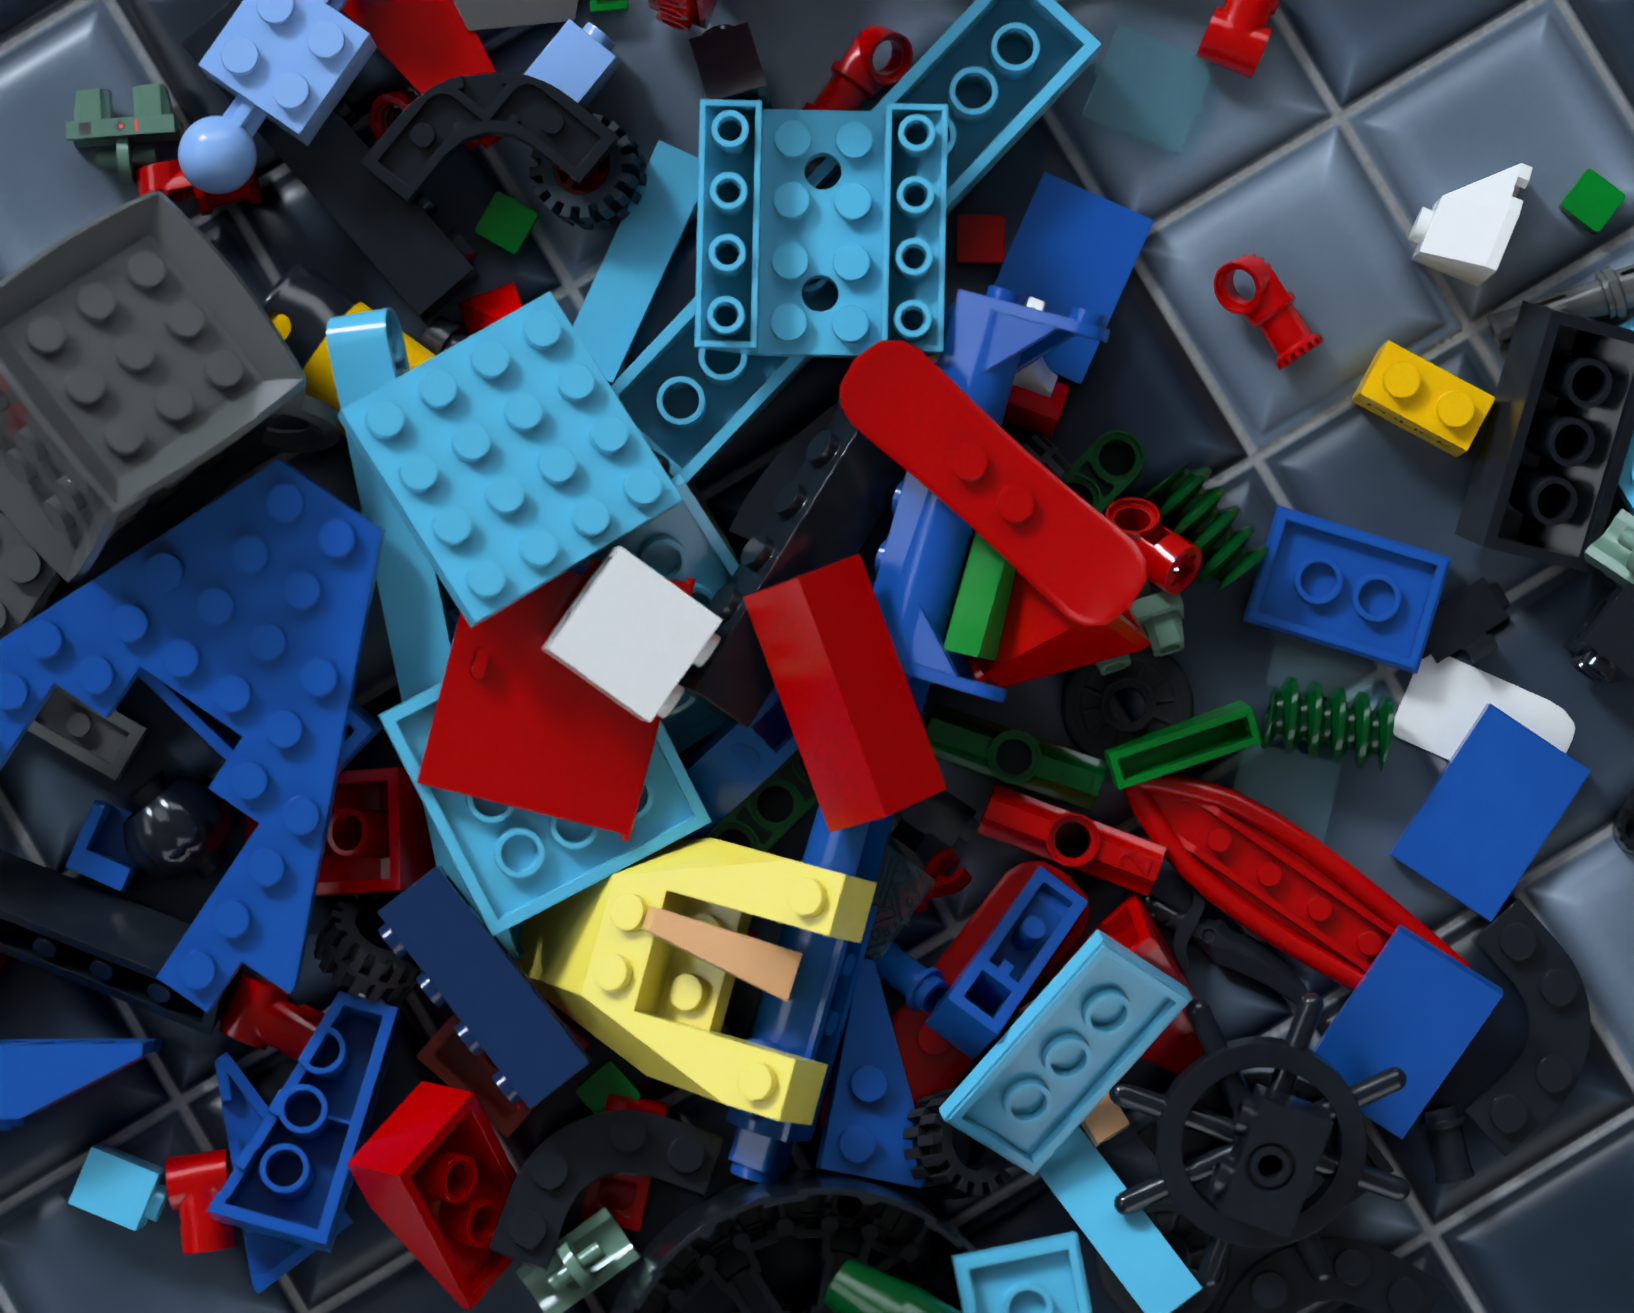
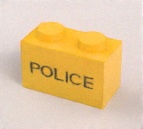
[1351,340,1496,458]

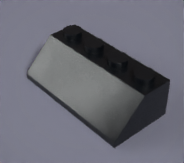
[1455,300,1634,573]

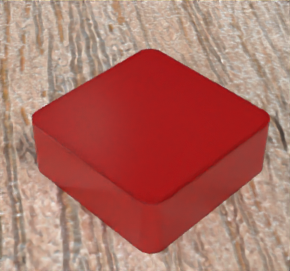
[956,214,1005,265]

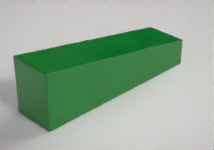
[944,532,1016,661]
[1104,700,1262,790]

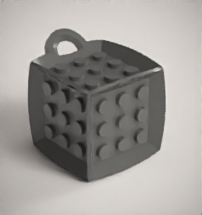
[0,191,341,584]

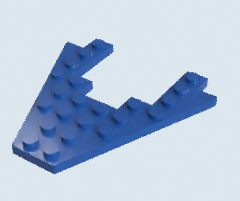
[0,459,385,1012]

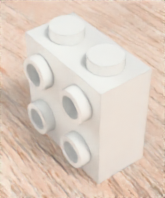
[540,547,722,723]

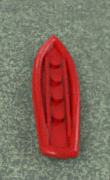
[1122,773,1471,991]

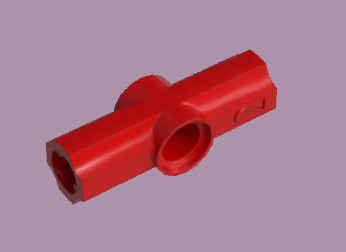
[977,783,1166,897]

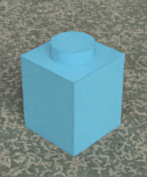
[68,1142,168,1231]

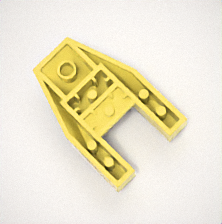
[514,837,877,1125]

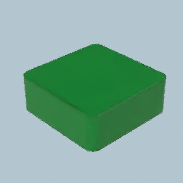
[1559,169,1625,235]
[475,191,539,256]
[576,1060,641,1114]

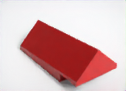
[743,553,947,832]

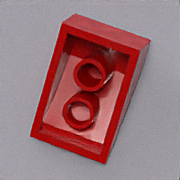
[245,767,436,897]
[347,1081,517,1310]

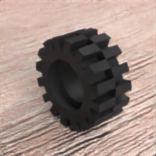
[903,1087,1016,1200]

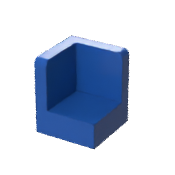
[65,800,140,891]

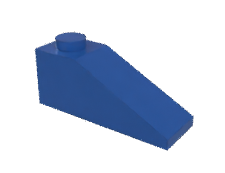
[924,866,1089,1060]

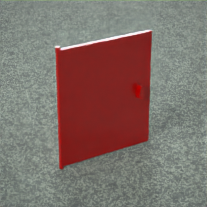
[417,558,696,842]

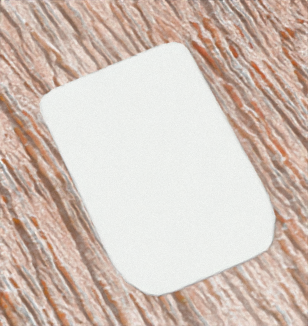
[1393,655,1575,760]

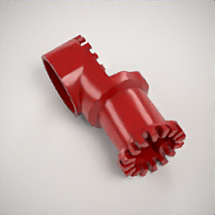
[802,25,913,111]
[134,160,262,216]
[1213,254,1324,370]

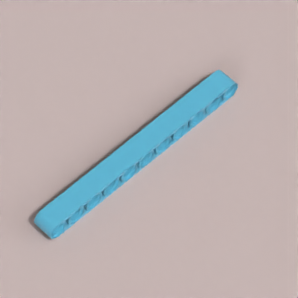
[326,307,524,959]

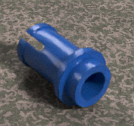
[873,942,948,1013]

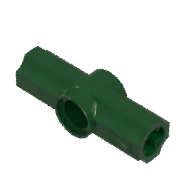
[926,703,1108,812]

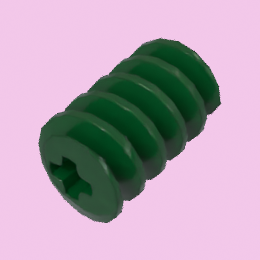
[1141,462,1269,597]
[1261,676,1395,772]

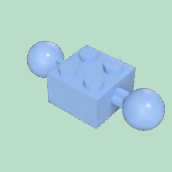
[178,0,377,194]

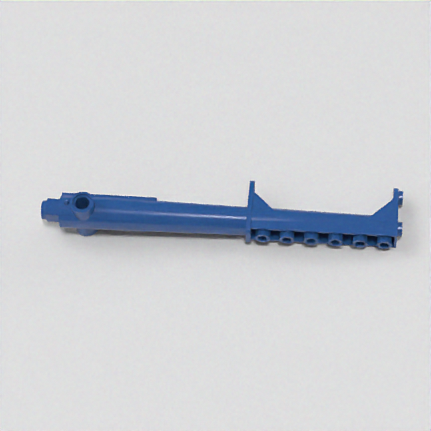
[726,285,1110,1185]

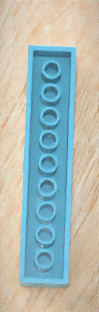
[611,0,1101,489]

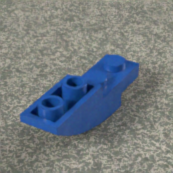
[683,686,799,840]

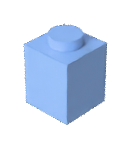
[524,19,619,109]

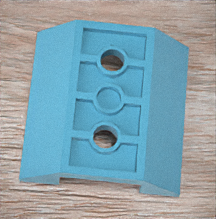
[694,99,948,358]

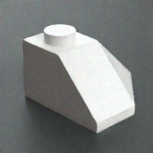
[1408,163,1533,287]

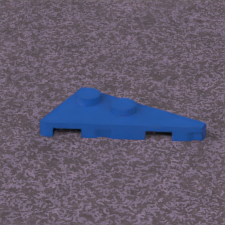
[815,958,926,1189]
[214,1051,354,1294]

